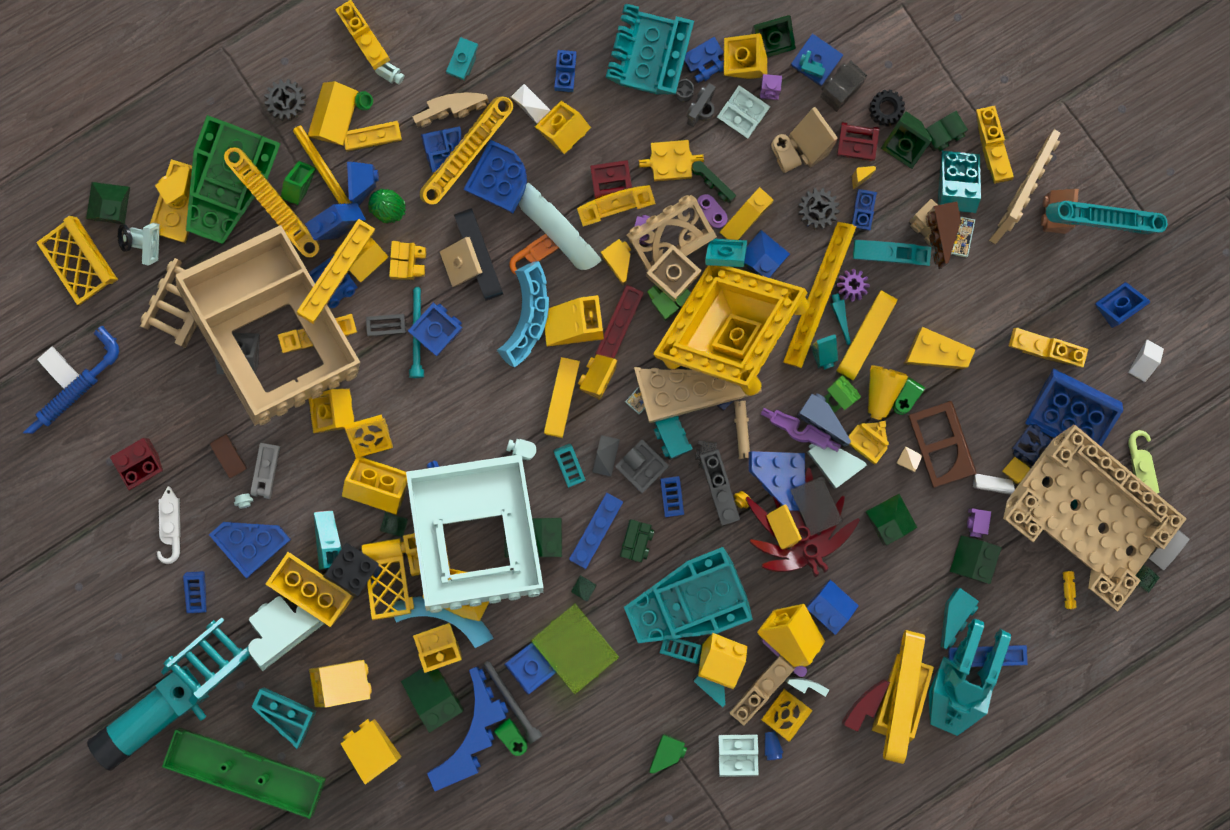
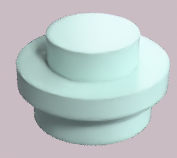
[234,494,253,509]

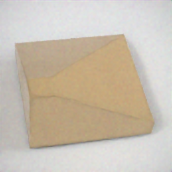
[897,446,922,472]

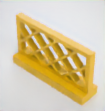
[36,216,118,305]

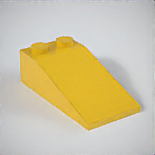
[872,654,934,743]

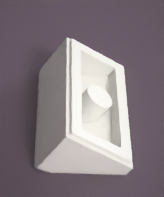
[973,474,1015,494]

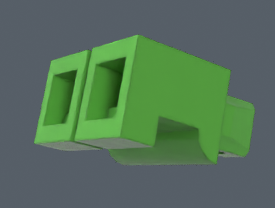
[647,286,691,321]

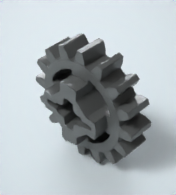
[264,79,306,121]
[798,188,840,230]

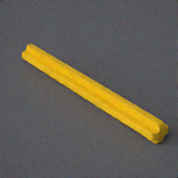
[293,125,351,204]

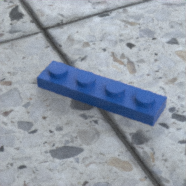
[569,493,623,569]
[948,645,1028,667]

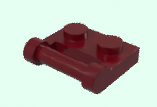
[837,122,879,161]
[590,160,632,199]

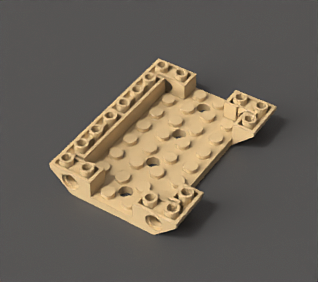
[1003,425,1186,611]

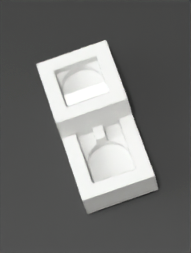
[37,346,79,388]

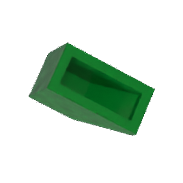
[281,161,316,205]
[649,734,687,774]

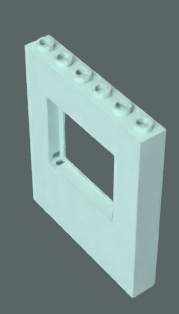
[406,454,543,613]

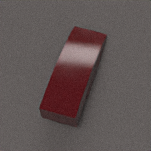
[842,680,890,732]

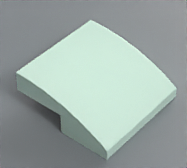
[717,85,771,138]
[785,677,829,697]
[719,735,759,777]

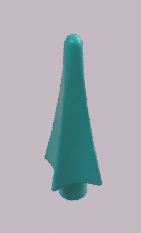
[830,293,851,345]

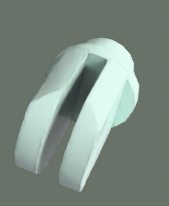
[375,62,405,85]
[506,439,536,460]

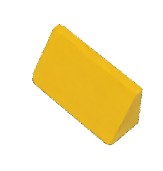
[852,166,876,189]
[767,505,802,549]

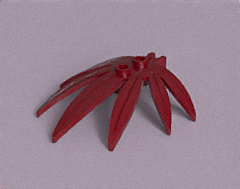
[746,468,860,577]

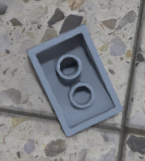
[797,393,851,447]

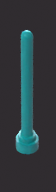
[409,287,424,378]

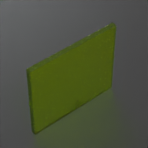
[530,604,619,695]

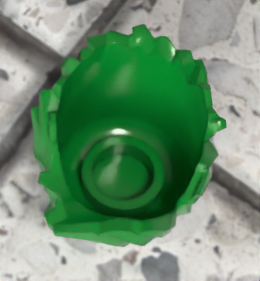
[368,189,406,224]

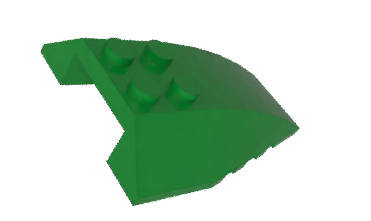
[186,115,281,244]

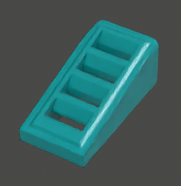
[553,444,586,488]
[660,638,702,664]

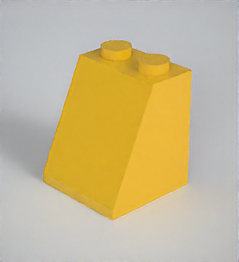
[757,604,825,667]
[309,660,372,707]
[341,719,402,784]

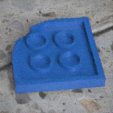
[464,140,527,214]

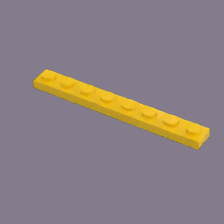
[783,222,856,368]

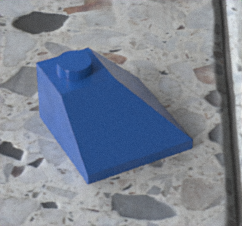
[347,162,379,206]
[744,230,790,278]

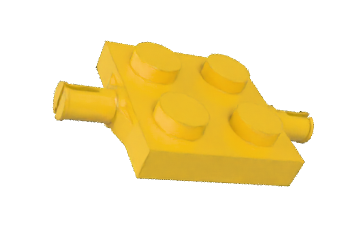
[639,140,704,182]

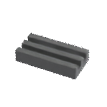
[366,314,406,337]

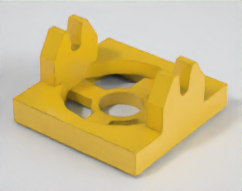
[344,414,393,458]
[761,689,813,742]

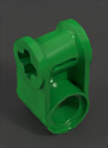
[893,377,925,415]
[494,718,528,756]

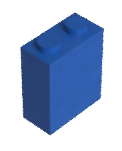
[305,203,366,240]

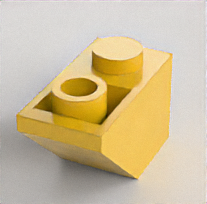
[155,165,192,208]

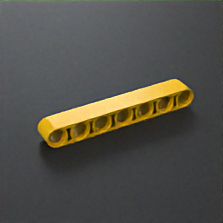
[883,630,925,764]

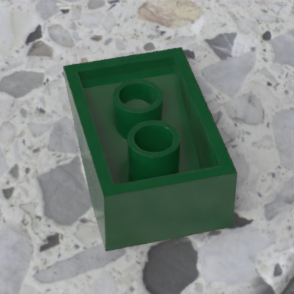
[504,518,562,557]
[401,668,464,733]

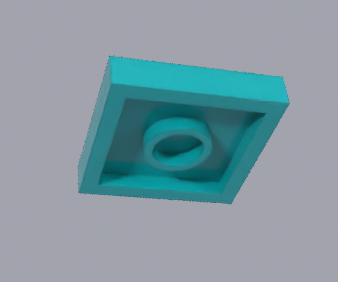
[705,239,747,267]

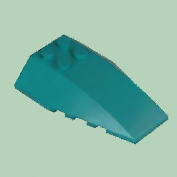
[624,547,753,643]

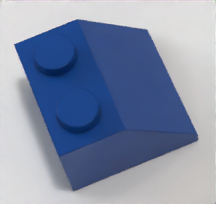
[806,580,859,635]

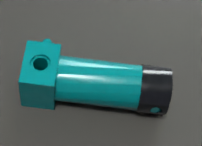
[87,666,209,771]

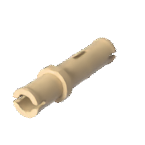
[734,401,750,459]

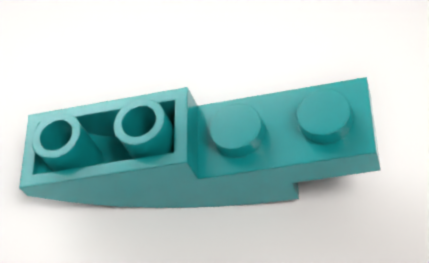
[853,240,932,266]

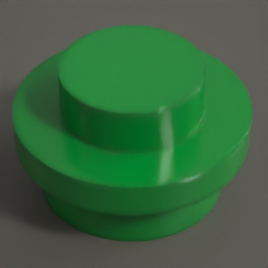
[355,91,373,110]

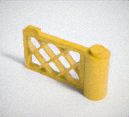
[362,538,414,620]

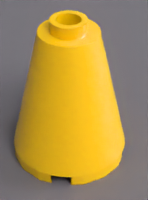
[868,365,908,420]

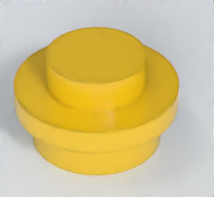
[733,491,751,508]

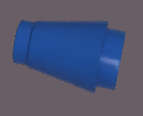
[764,731,783,761]

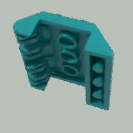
[606,4,694,94]

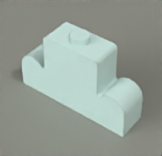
[248,596,325,671]

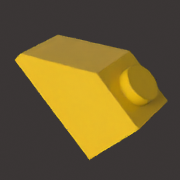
[601,239,631,285]

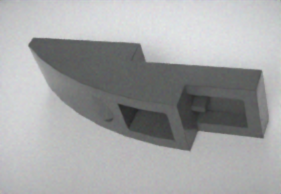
[700,449,740,526]

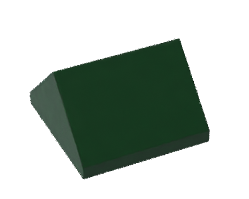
[751,15,796,58]

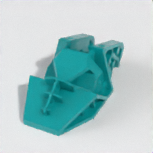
[928,619,1011,736]

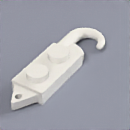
[157,486,180,564]

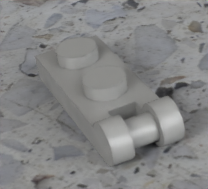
[250,443,280,499]

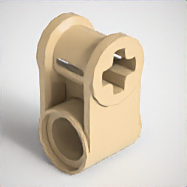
[771,134,802,173]

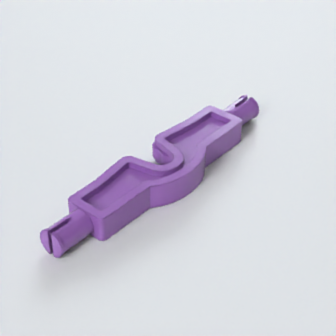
[761,408,841,452]

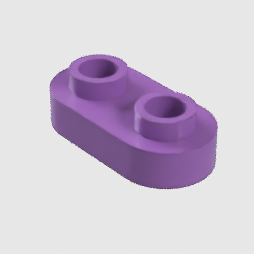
[697,194,728,229]

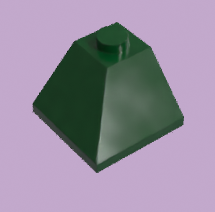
[881,111,932,169]
[86,182,130,225]
[865,494,918,545]

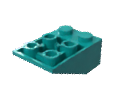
[938,151,981,213]

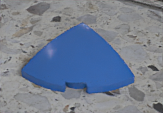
[421,126,461,172]

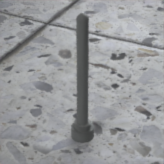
[484,661,543,744]

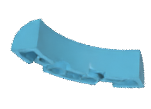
[497,261,549,367]
[391,596,494,648]

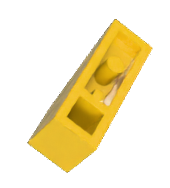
[720,187,774,240]

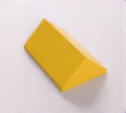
[308,81,359,146]

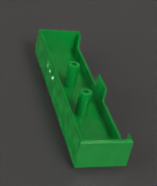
[162,728,326,819]

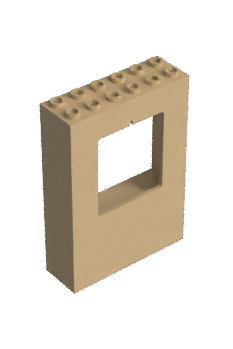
[175,225,360,426]

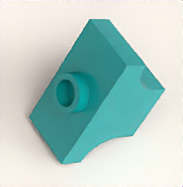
[446,37,478,80]

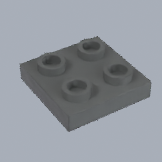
[686,83,716,128]
[615,440,669,493]

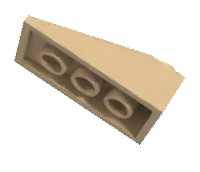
[789,107,838,168]

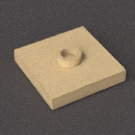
[440,237,482,287]

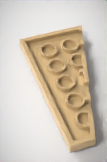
[989,129,1060,244]
[634,367,762,423]

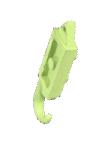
[1128,430,1160,493]

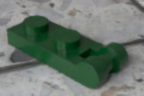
[692,161,736,204]

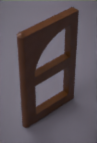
[908,401,977,488]

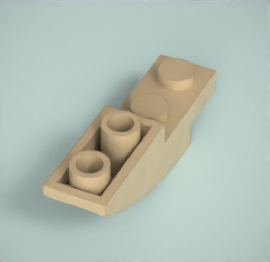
[412,92,489,128]
[730,655,795,725]

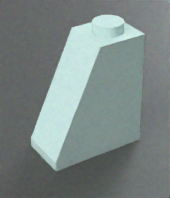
[807,444,867,489]

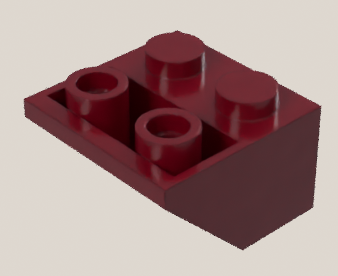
[110,438,163,491]

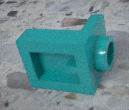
[799,51,825,78]

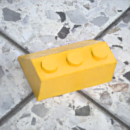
[342,457,408,514]

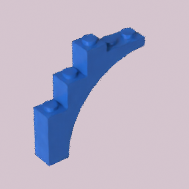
[427,666,509,791]

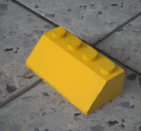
[266,552,353,627]

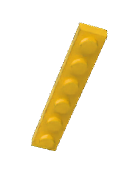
[297,219,375,324]

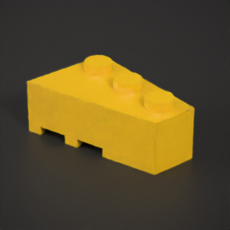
[904,327,975,369]

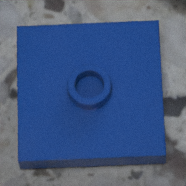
[790,33,843,87]
[504,640,559,695]

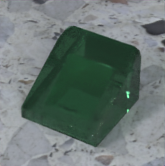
[380,512,408,537]
[1135,565,1160,593]
[571,575,597,601]

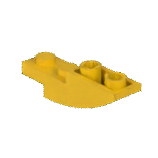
[335,0,390,70]
[976,106,1014,184]
[1009,328,1088,368]

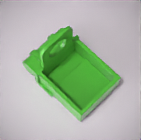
[824,375,861,412]

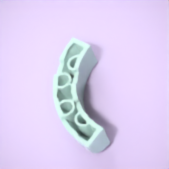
[519,183,602,270]

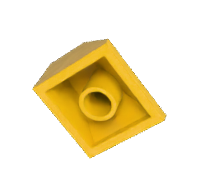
[724,33,767,79]

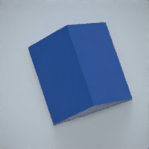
[1095,282,1150,328]

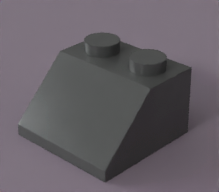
[214,333,260,375]

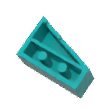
[646,413,693,460]
[252,688,317,749]

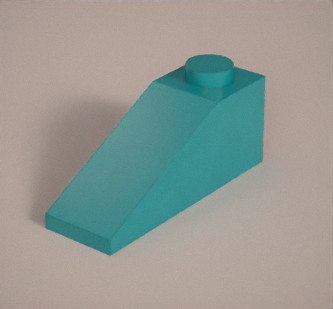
[811,334,838,370]

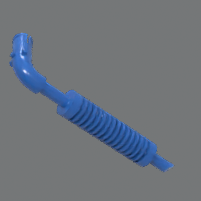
[23,326,119,434]

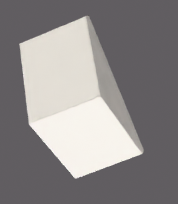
[1128,340,1164,382]

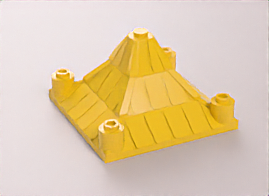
[653,265,809,396]

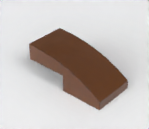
[210,433,247,478]

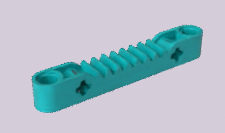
[1046,201,1168,234]

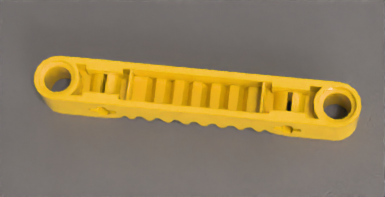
[420,97,513,204]
[224,148,320,257]

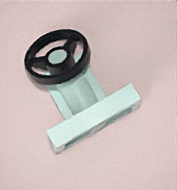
[117,223,160,265]

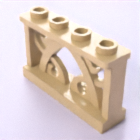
[627,195,717,272]

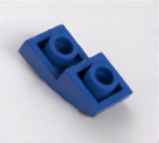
[554,50,577,92]
[852,189,877,230]

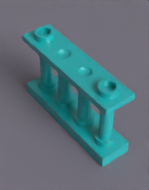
[161,618,251,706]

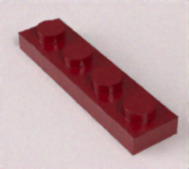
[595,285,644,358]

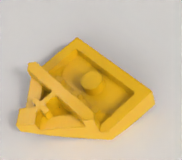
[848,421,889,465]

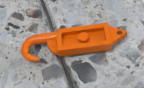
[509,226,574,275]

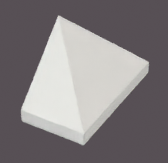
[511,84,551,124]

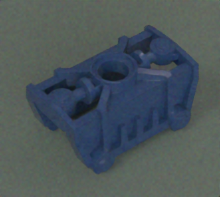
[1011,424,1052,479]

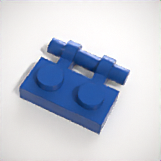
[684,37,724,83]

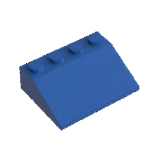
[1025,368,1123,446]

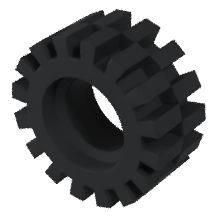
[869,89,905,126]

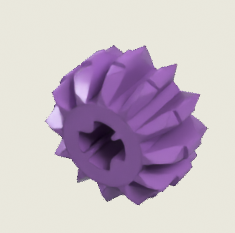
[836,269,870,302]

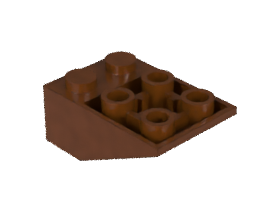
[926,202,961,269]

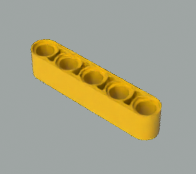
[837,290,898,380]

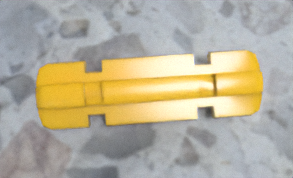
[1063,571,1077,609]

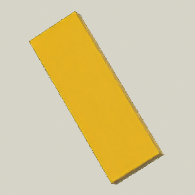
[344,121,402,152]

